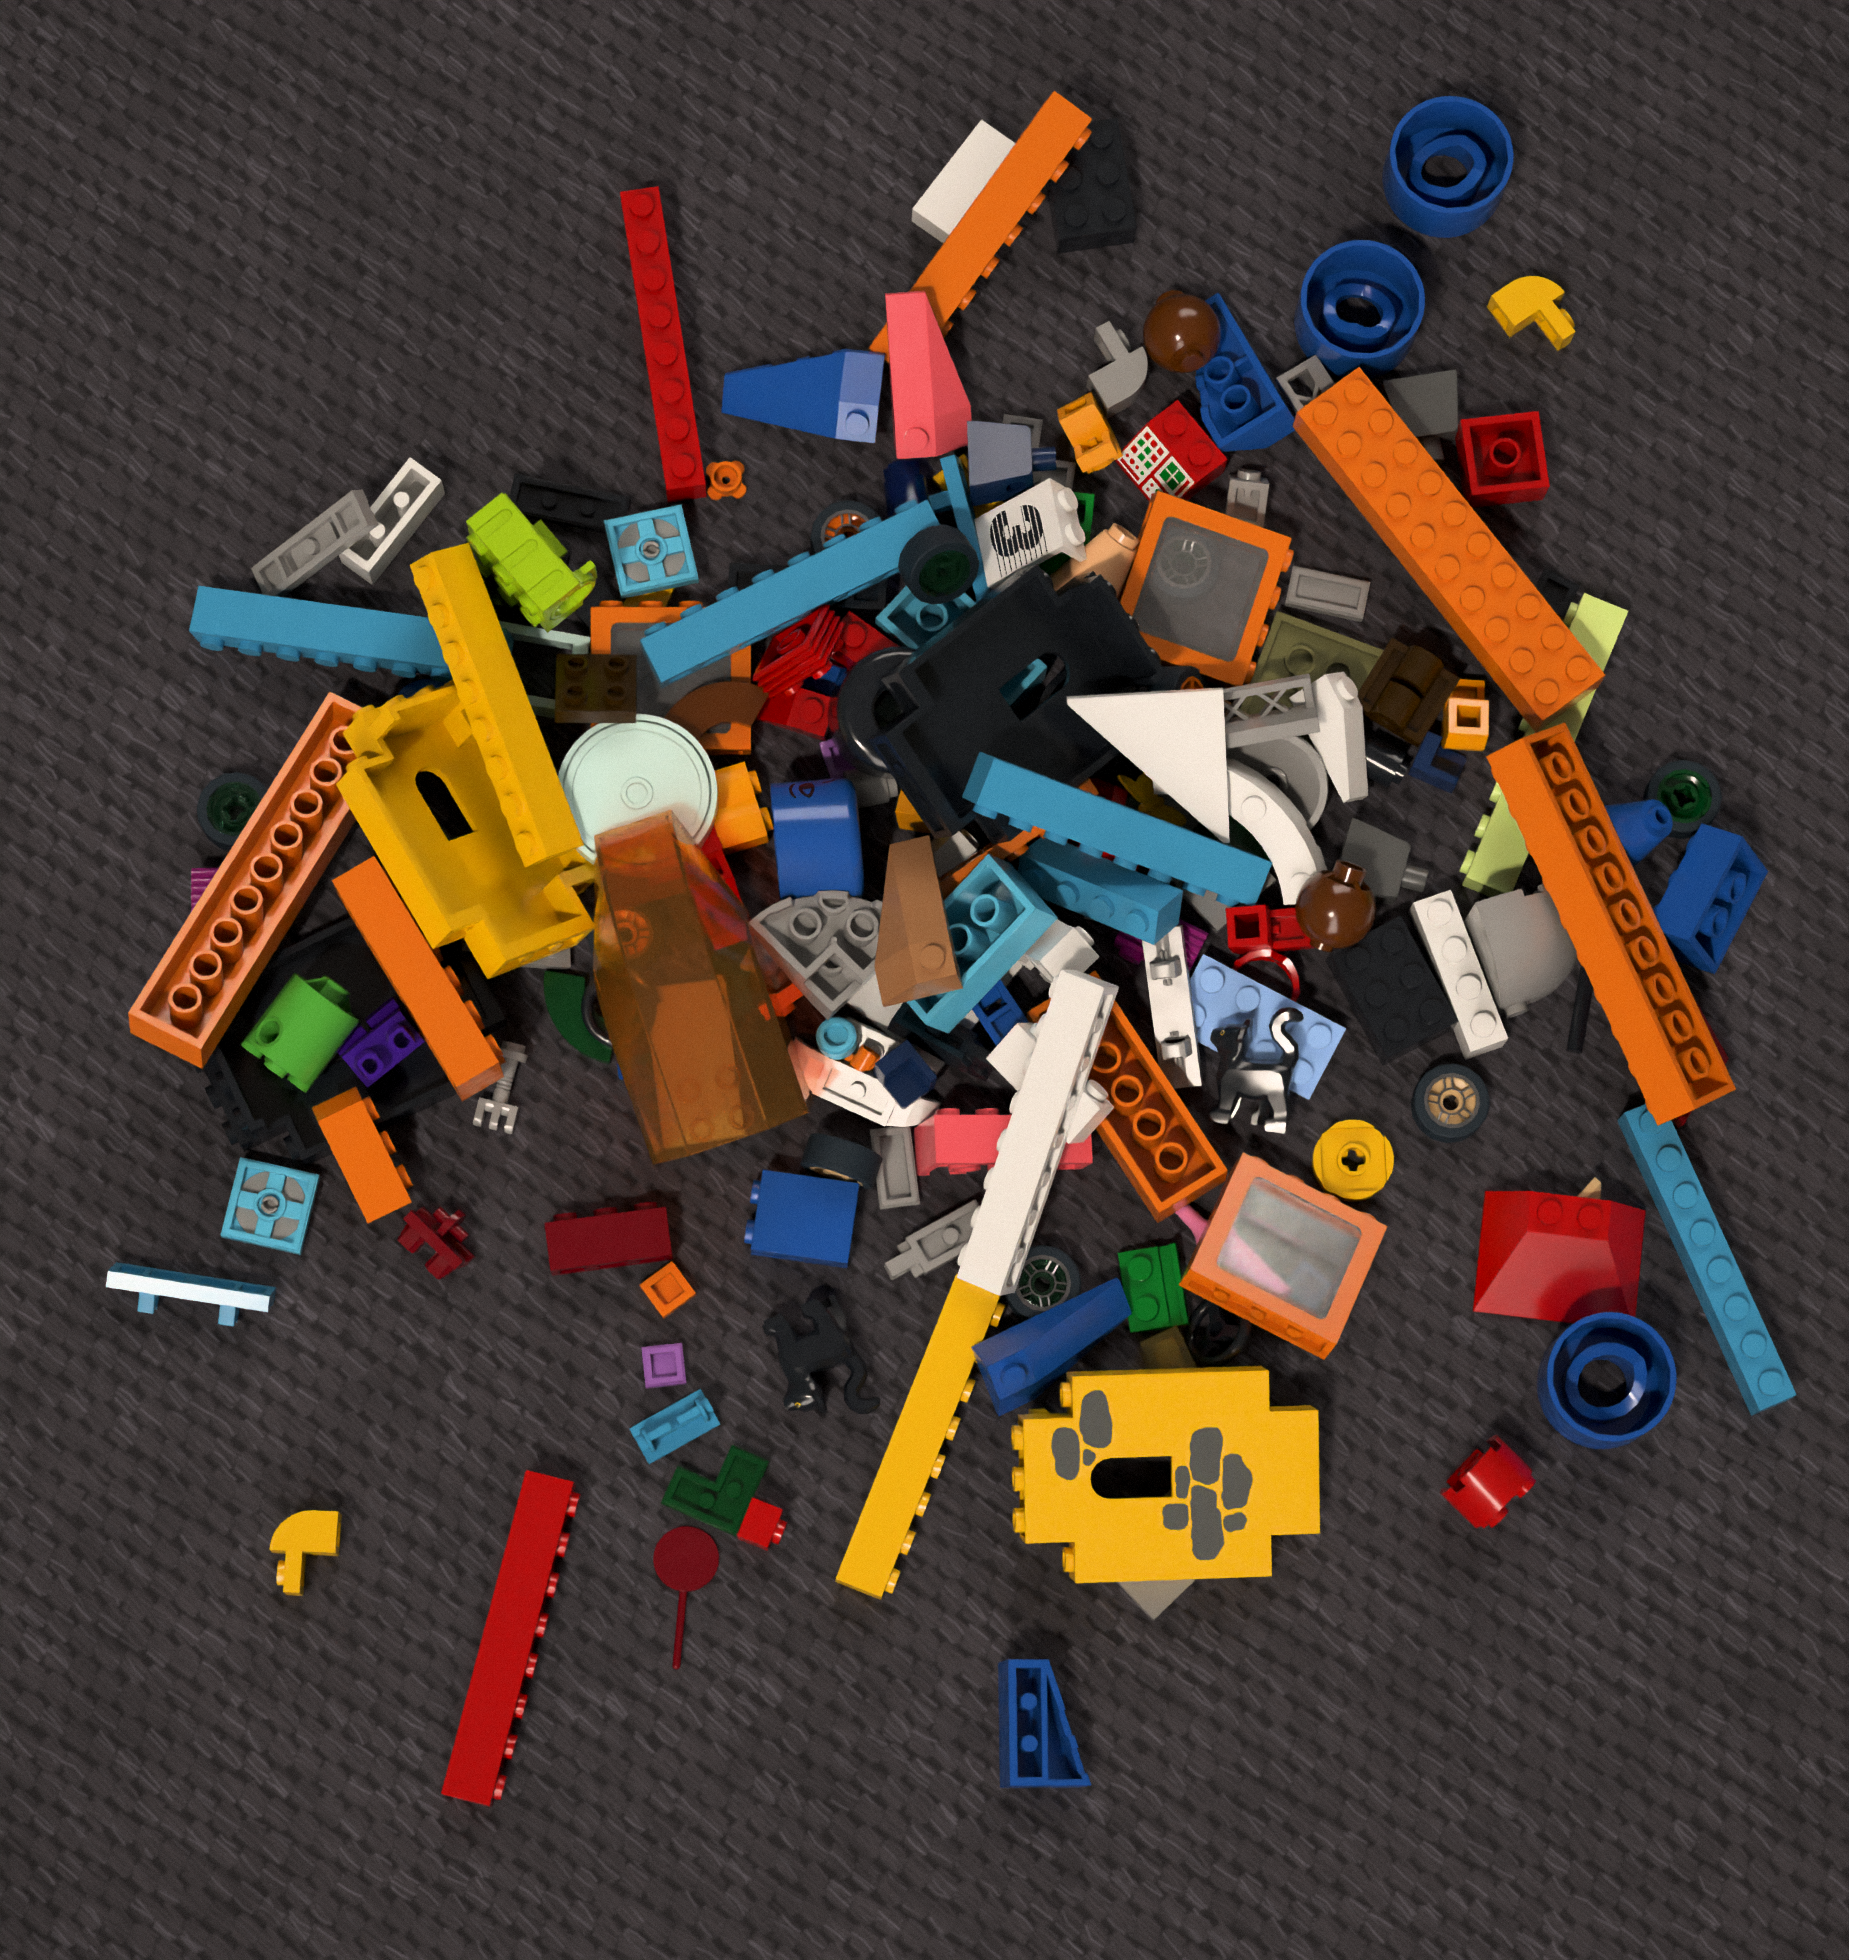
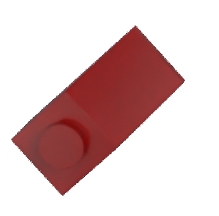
[756,688,830,741]

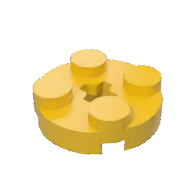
[1312,1120,1394,1202]

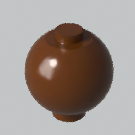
[1143,290,1221,373]
[1295,859,1376,952]

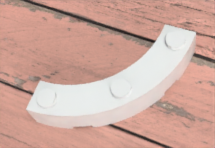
[1153,758,1327,905]
[931,829,1099,984]

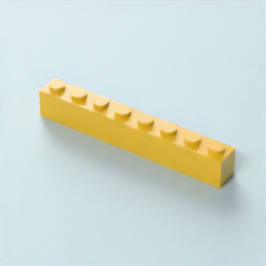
[410,543,584,867]
[835,1274,1006,1600]

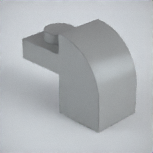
[1086,321,1148,419]

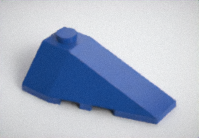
[1195,293,1295,452]
[721,349,885,443]
[971,1277,1132,1416]

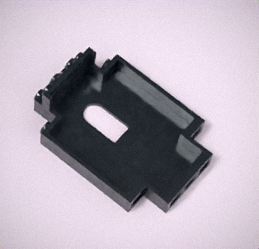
[868,564,1167,845]
[193,917,508,1166]

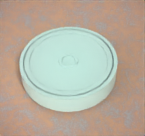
[558,714,718,878]

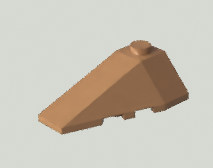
[874,835,963,1007]

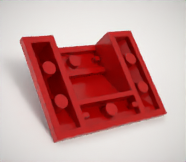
[1472,1191,1646,1324]

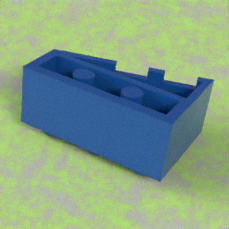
[998,1659,1091,1788]

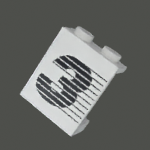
[974,478,1087,590]

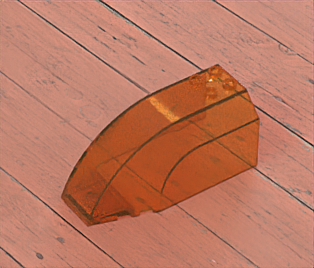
[593,809,814,1165]

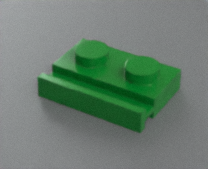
[1118,1243,1190,1334]

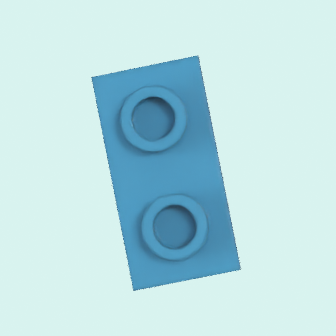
[629,1389,721,1464]

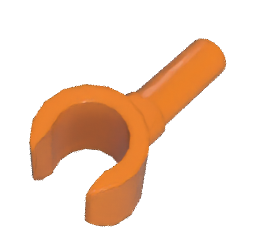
[844,1044,880,1072]

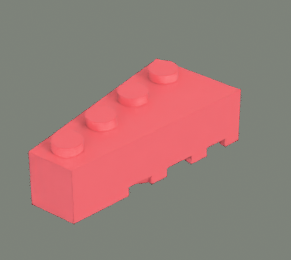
[914,1108,1093,1176]

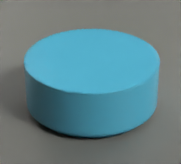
[816,1017,858,1060]

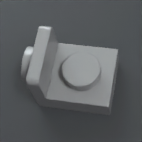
[1225,469,1269,528]

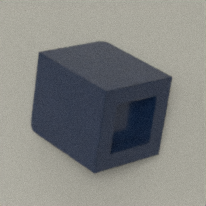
[1408,731,1466,794]
[873,1040,937,1110]

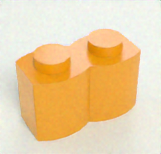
[714,761,774,856]

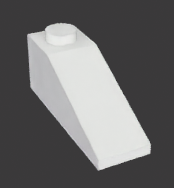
[1289,672,1368,803]

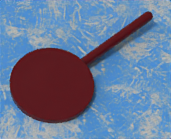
[653,1526,719,1670]

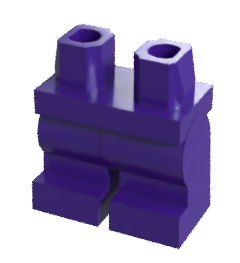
[337,997,425,1088]

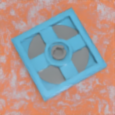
[604,504,699,599]
[220,1157,320,1255]

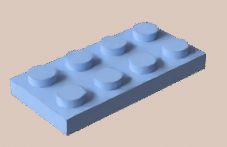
[1190,954,1346,1100]

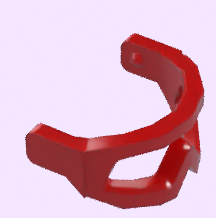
[1232,949,1301,1002]

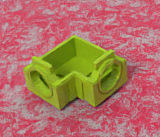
[466,493,597,633]

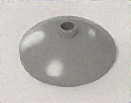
[1226,736,1329,831]

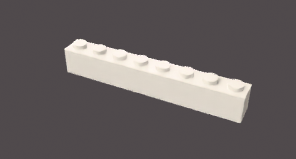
[957,970,1119,1296]

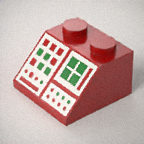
[1114,400,1227,502]

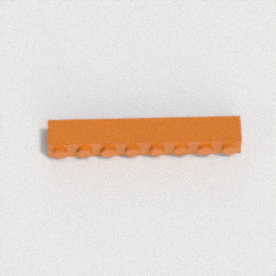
[868,91,1092,365]

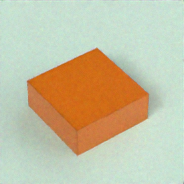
[639,1261,696,1319]

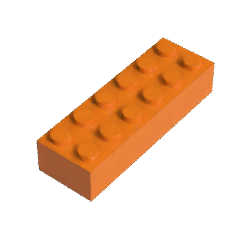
[332,856,506,1101]
[1027,970,1228,1223]

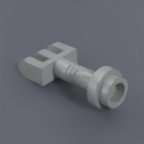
[473,1041,528,1134]

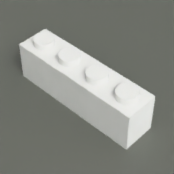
[1408,890,1508,1060]

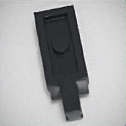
[887,1002,995,1082]

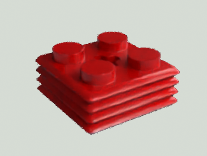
[753,605,846,699]

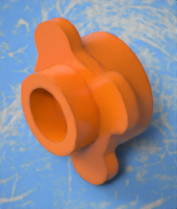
[706,461,746,501]

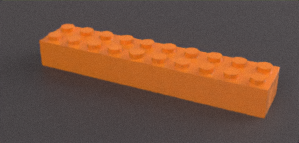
[1292,367,1605,733]
[128,692,362,1069]
[1486,722,1736,1126]

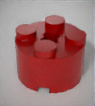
[1440,1435,1536,1528]

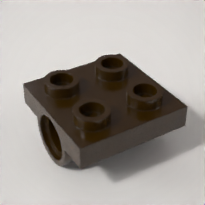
[1357,638,1460,748]
[555,654,637,723]

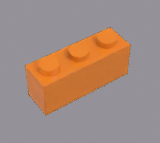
[312,1087,413,1223]

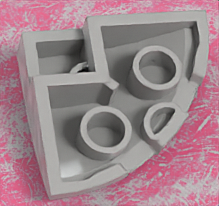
[747,890,882,1020]

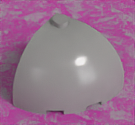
[1464,884,1578,1018]

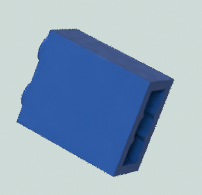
[744,1170,859,1269]

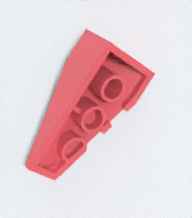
[885,291,972,459]

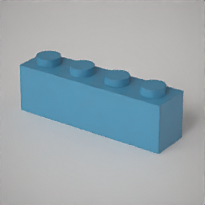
[1018,837,1183,945]

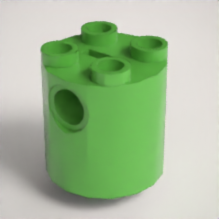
[241,973,360,1093]

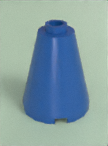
[1605,799,1673,868]

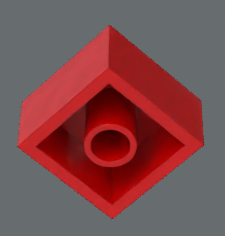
[1455,411,1550,508]

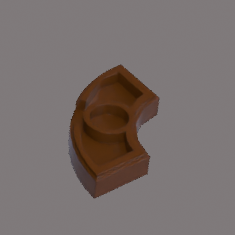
[664,681,769,741]

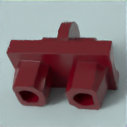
[397,1206,475,1280]

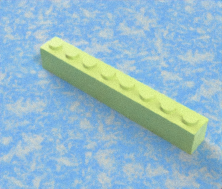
[1459,593,1628,897]

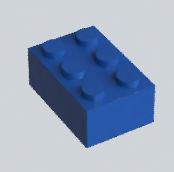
[1653,823,1768,974]

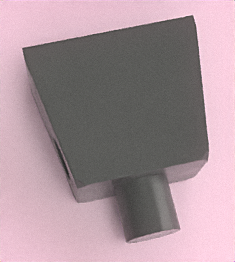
[1379,369,1458,465]
[1340,818,1429,905]

